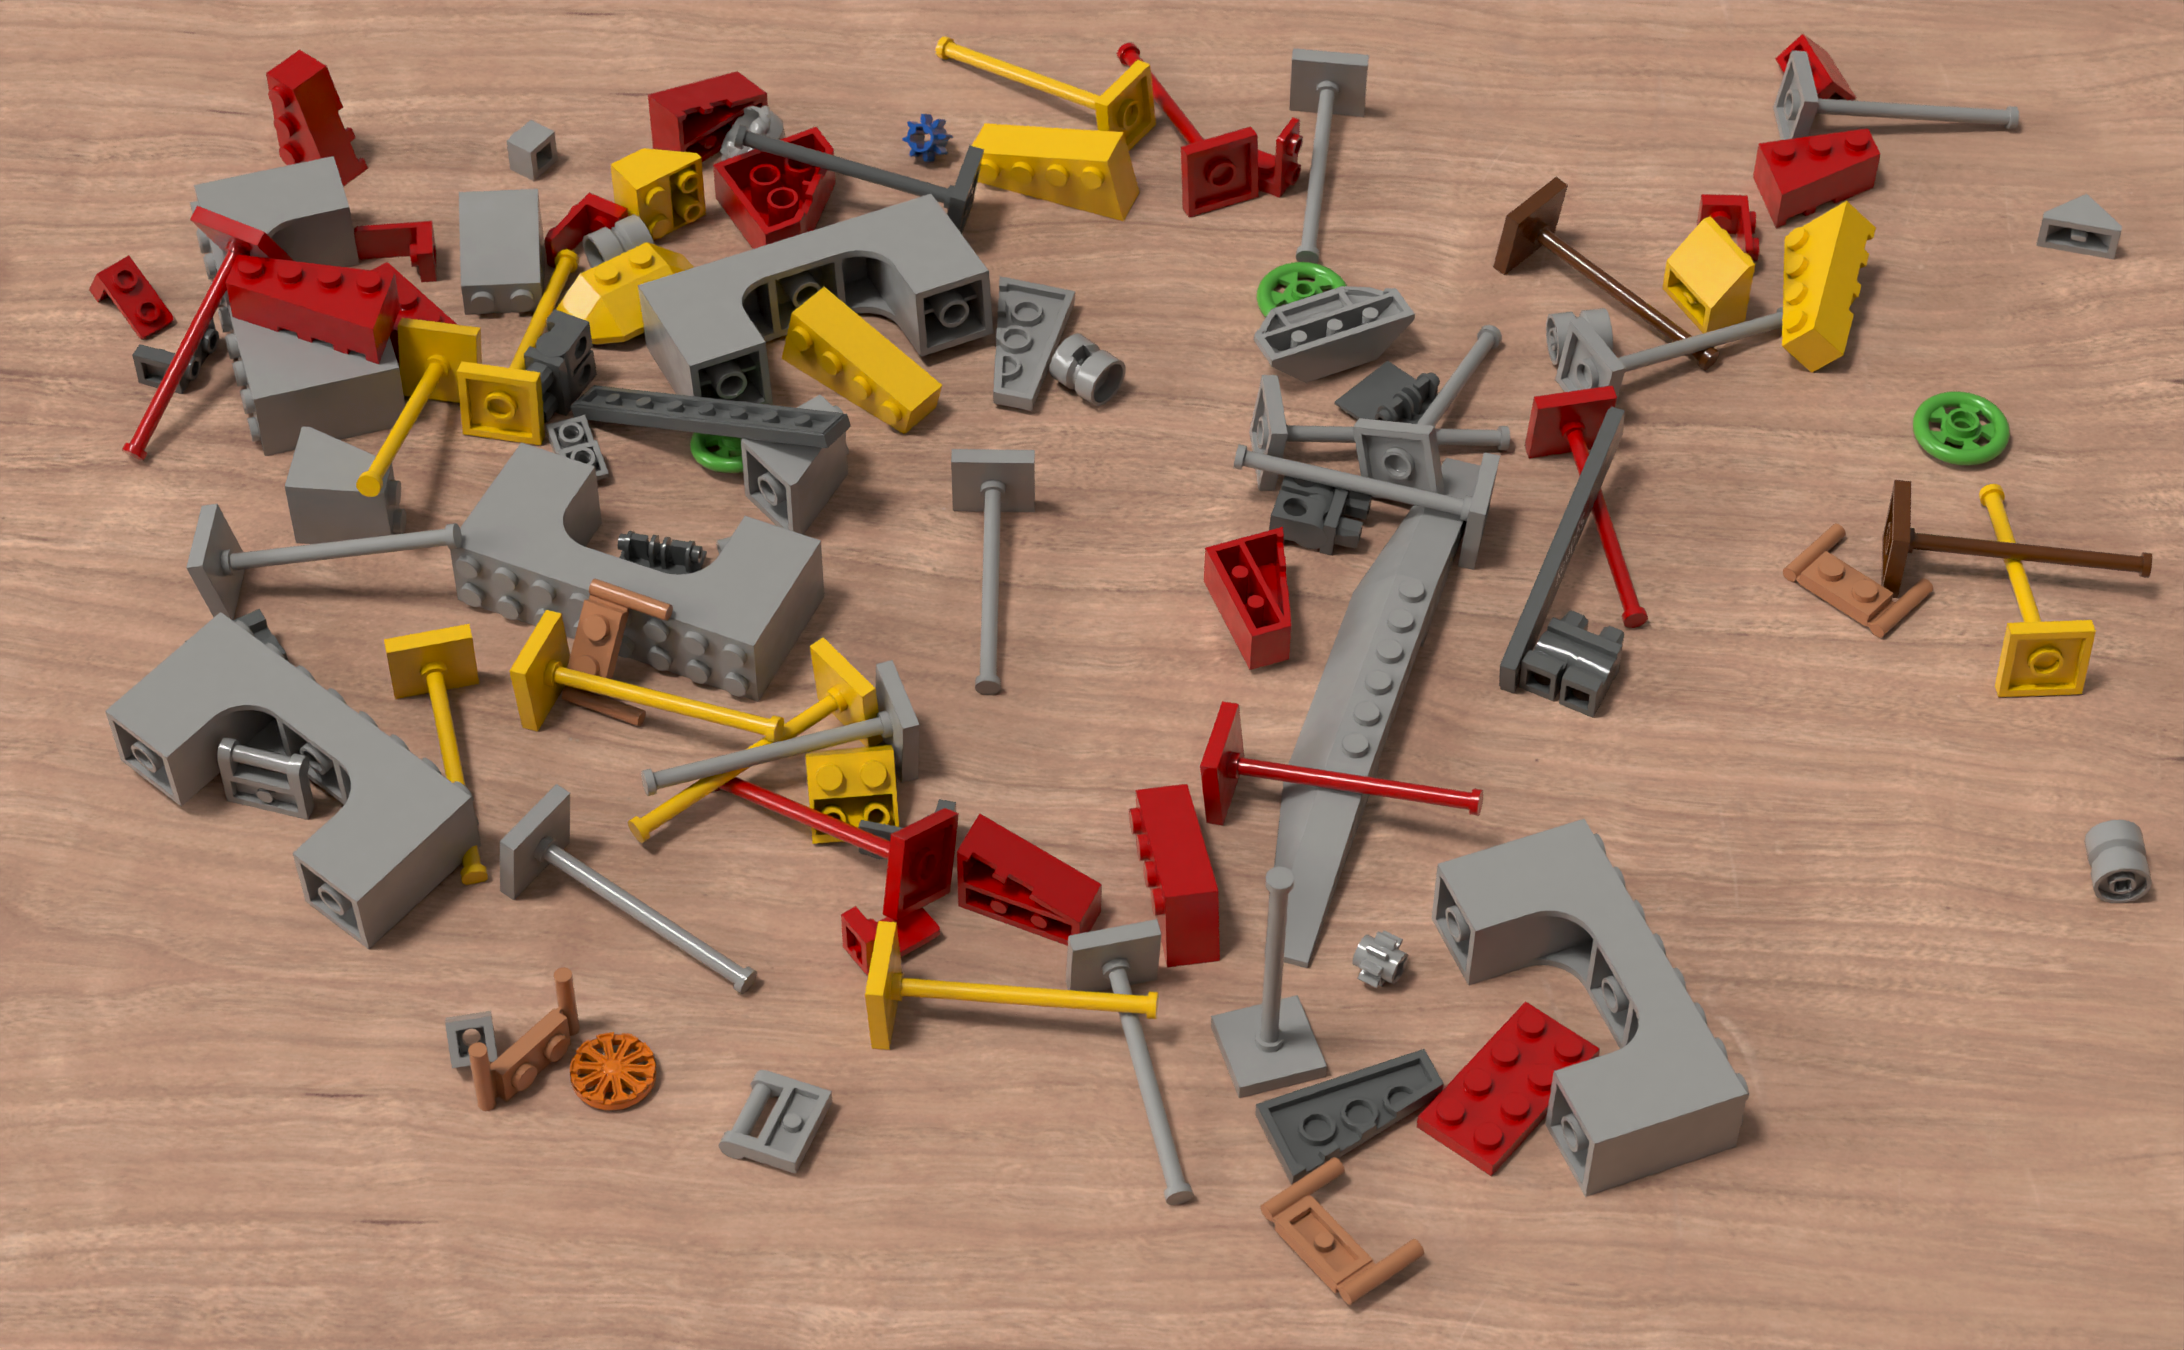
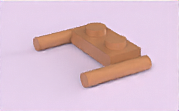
[1783,524,1933,638]
[562,579,673,726]
[468,967,580,1111]
[1260,1157,1424,1305]

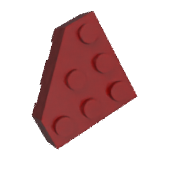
[713,126,836,249]

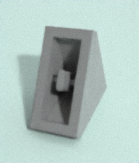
[2036,194,2122,260]

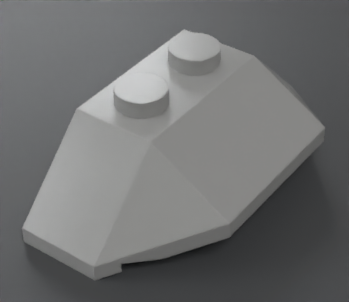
[1254,286,1415,383]

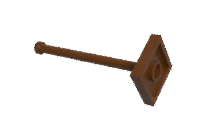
[1493,177,1720,370]
[1881,480,2152,598]

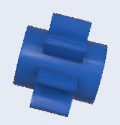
[902,114,953,162]

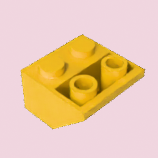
[610,148,706,241]
[1662,216,1755,333]
[805,745,899,844]

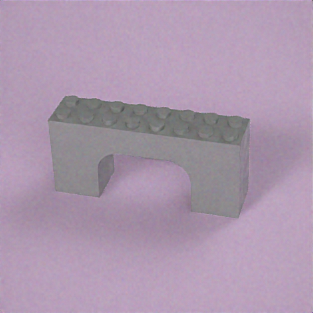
[190,156,405,456]
[638,194,993,405]
[450,442,824,702]
[105,612,481,949]
[1431,819,1749,1197]

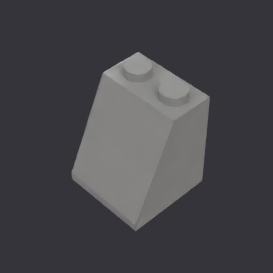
[459,189,545,315]
[741,395,849,535]
[285,426,406,544]

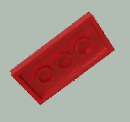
[1417,1001,1600,1176]

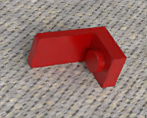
[1258,117,1303,198]
[544,192,628,268]
[1697,194,1759,261]
[354,221,437,283]
[89,255,174,339]
[841,906,940,976]

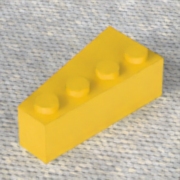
[781,287,943,435]

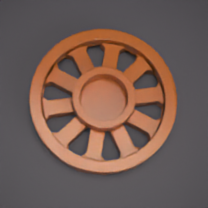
[569,1032,657,1110]

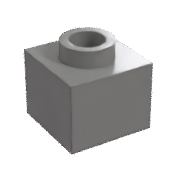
[507,120,558,181]
[445,1011,498,1068]

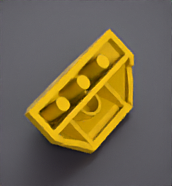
[555,242,694,344]

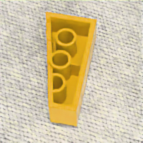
[972,123,1140,222]
[1782,201,1876,373]

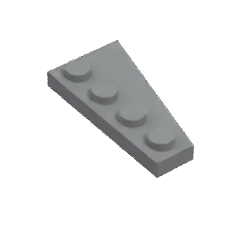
[993,276,1075,411]

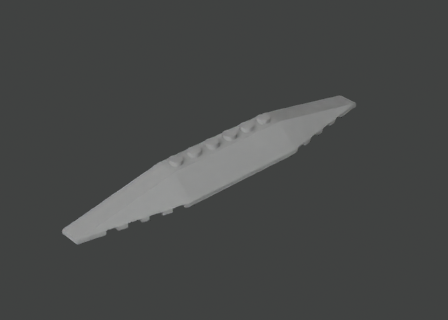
[1265,458,1480,968]

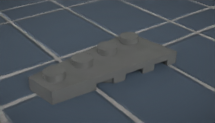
[1255,1049,1444,1185]

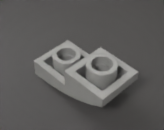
[546,415,609,480]

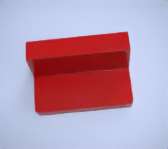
[1775,34,1857,101]

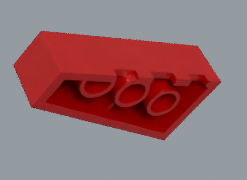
[226,254,400,364]
[1129,784,1220,968]

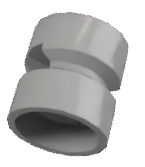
[583,214,654,268]
[1546,308,1613,365]
[1050,333,1126,406]
[2084,820,2152,903]

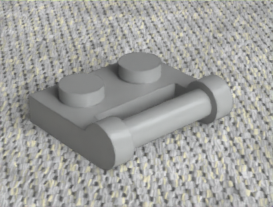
[217,737,315,820]
[719,1070,832,1174]

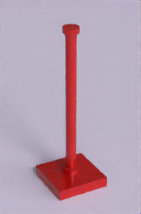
[1117,42,1259,217]
[122,206,294,461]
[1525,385,1648,628]
[1200,701,1483,826]
[715,777,959,921]

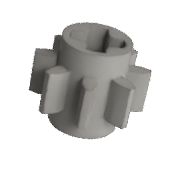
[1352,930,1408,988]

